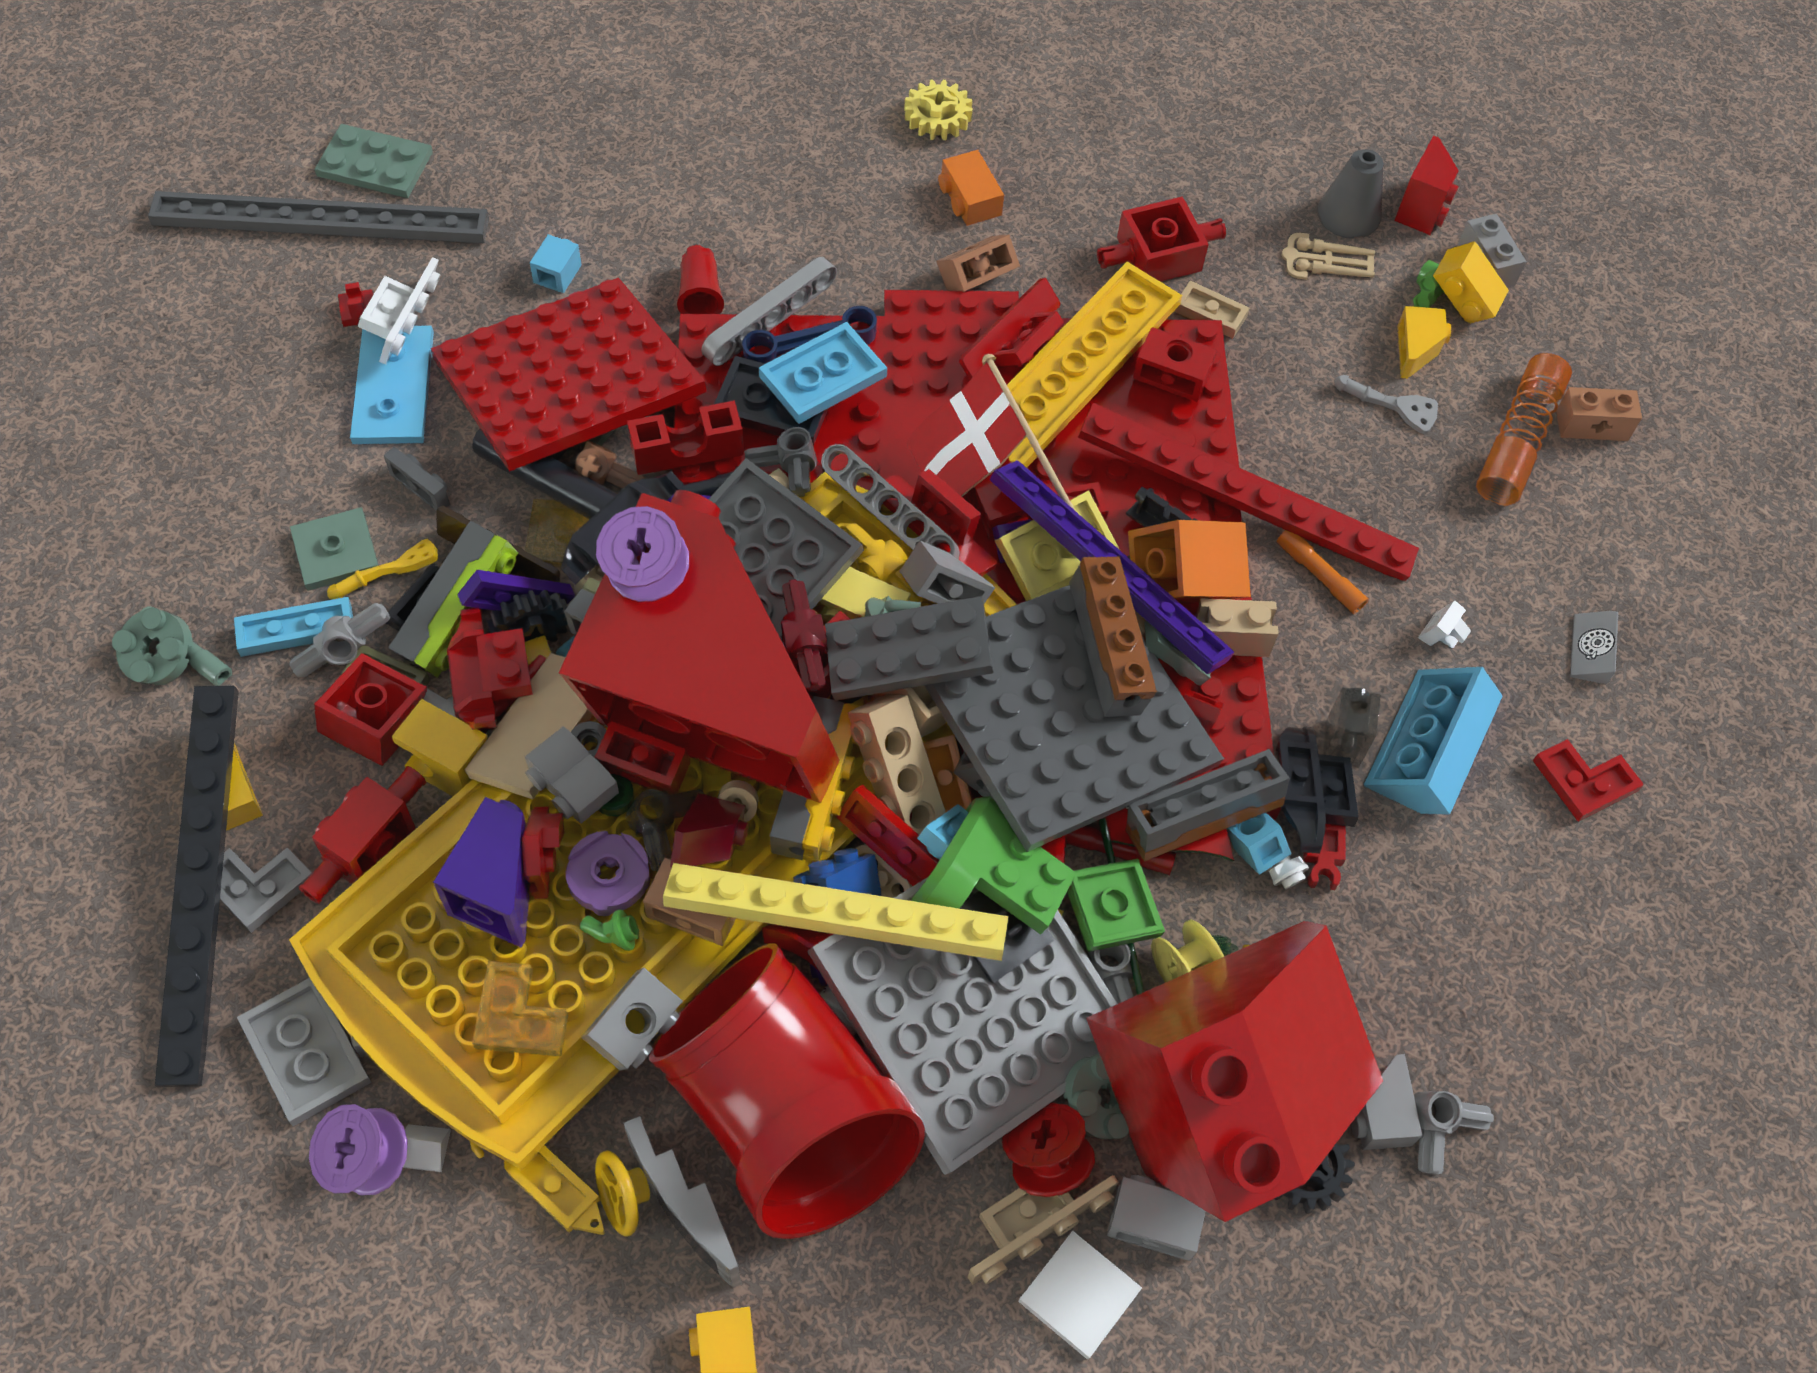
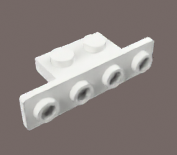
[358,257,440,365]

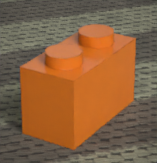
[938,150,1004,226]

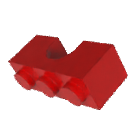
[627,400,744,475]

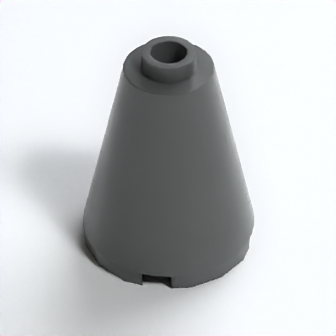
[1317,149,1384,238]

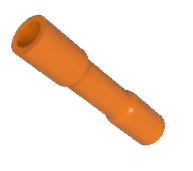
[1276,530,1369,615]

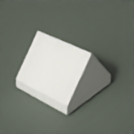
[403,1124,451,1172]

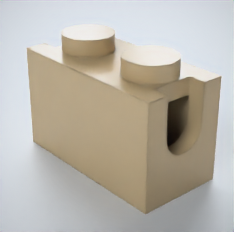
[1195,598,1279,657]

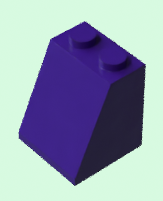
[433,797,531,947]

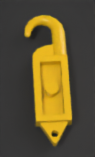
[470,1141,605,1235]

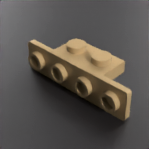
[968,1175,1119,1285]

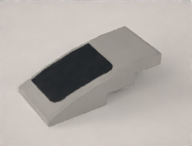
[624,1116,741,1288]

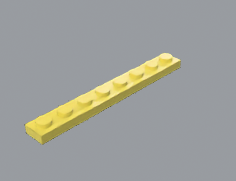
[663,863,1008,961]

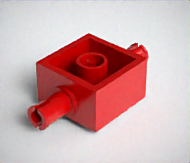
[1097,196,1226,282]
[298,766,427,904]

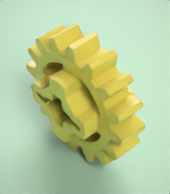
[904,80,973,140]

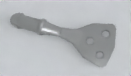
[1334,375,1438,434]

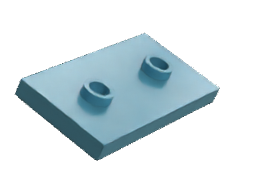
[350,326,434,444]

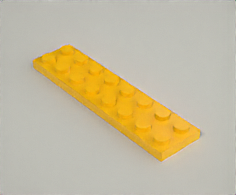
[1007,262,1183,468]

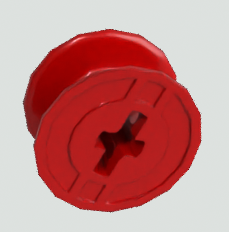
[1002,1103,1095,1197]

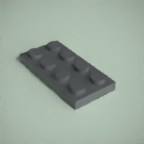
[825,596,994,701]

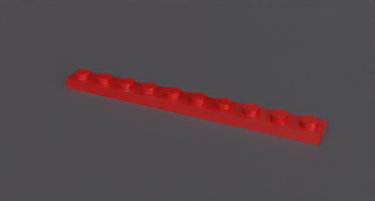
[1078,403,1419,581]

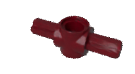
[781,579,827,692]

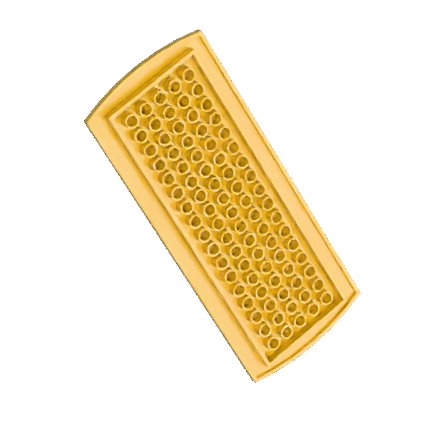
[289,472,1017,1169]

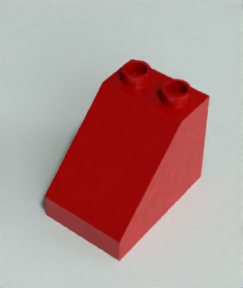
[559,490,840,803]
[1086,921,1383,1222]

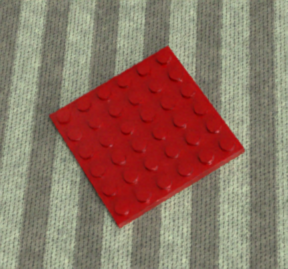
[430,277,707,472]

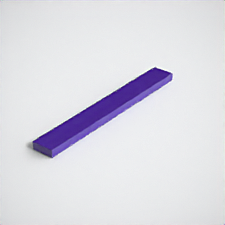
[990,460,1234,674]

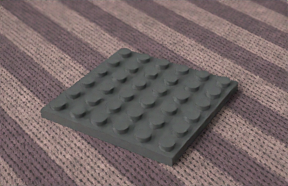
[924,585,1224,852]

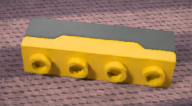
[770,695,859,863]

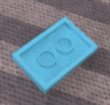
[759,322,887,424]

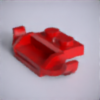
[447,608,533,730]

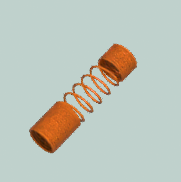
[1476,353,1572,506]

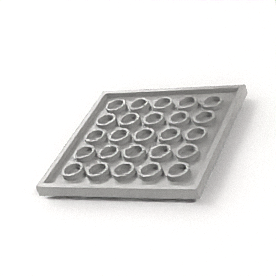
[807,877,1117,1175]

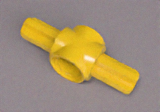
[844,523,925,604]

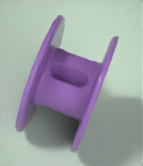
[596,506,689,602]
[309,1104,408,1195]

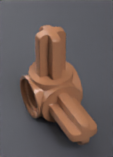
[574,441,645,489]

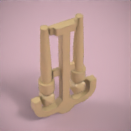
[1281,233,1375,280]

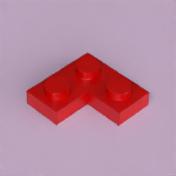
[1533,739,1644,822]

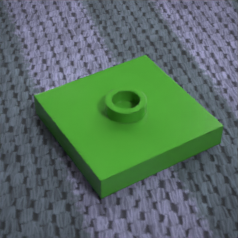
[1067,859,1165,952]

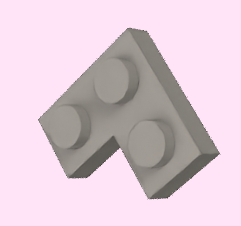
[220,848,312,933]

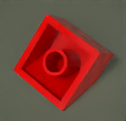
[1394,135,1459,235]
[314,653,427,766]

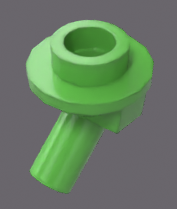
[580,909,639,951]

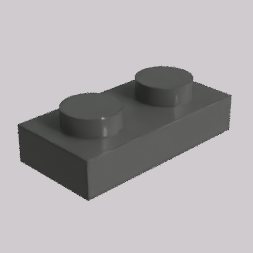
[383,447,450,510]

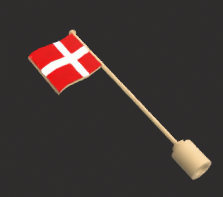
[906,354,1147,641]

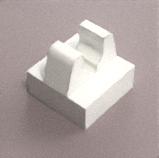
[1418,601,1471,648]

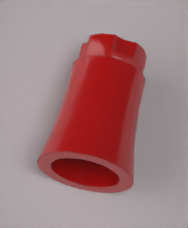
[677,245,724,314]

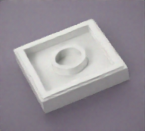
[1018,1231,1142,1360]

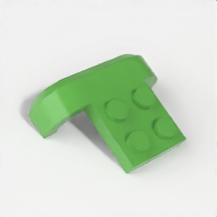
[912,796,1076,935]

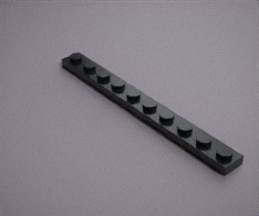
[155,686,239,1087]

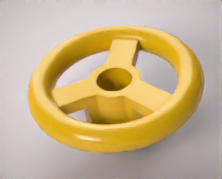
[595,1150,650,1237]

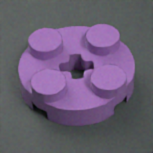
[566,831,650,916]

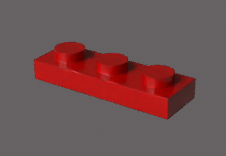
[836,784,939,886]

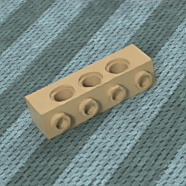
[848,694,946,835]

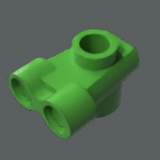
[1413,260,1445,308]

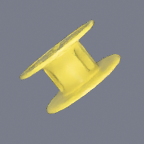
[1151,919,1224,983]

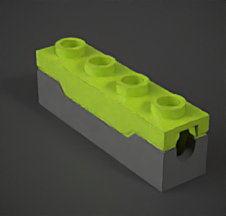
[388,521,518,677]

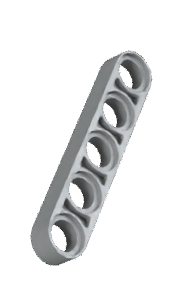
[701,257,837,366]
[821,444,960,560]

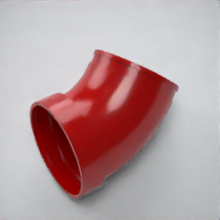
[649,943,925,1239]

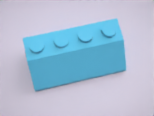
[1364,667,1503,814]

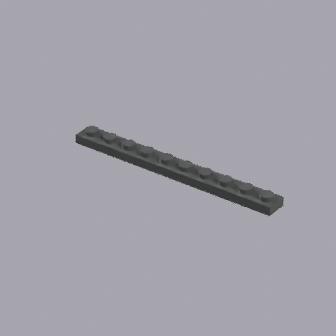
[148,191,489,243]

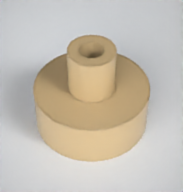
[718,780,759,822]

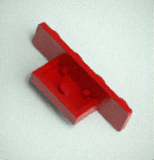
[959,278,1064,380]
[883,469,997,576]

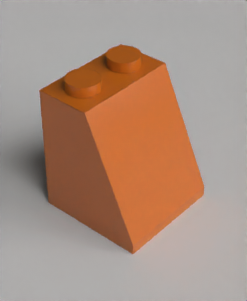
[1128,520,1251,603]

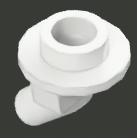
[1269,856,1309,889]

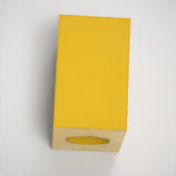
[392,699,488,796]

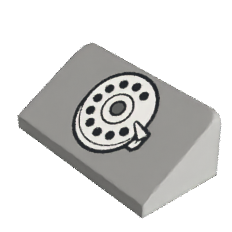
[1570,611,1618,685]

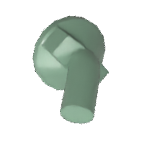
[865,596,921,617]

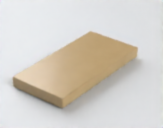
[465,653,593,799]

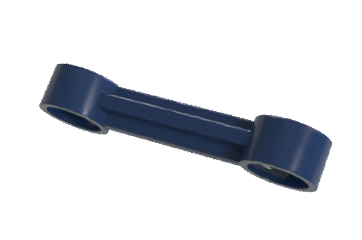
[742,306,877,364]

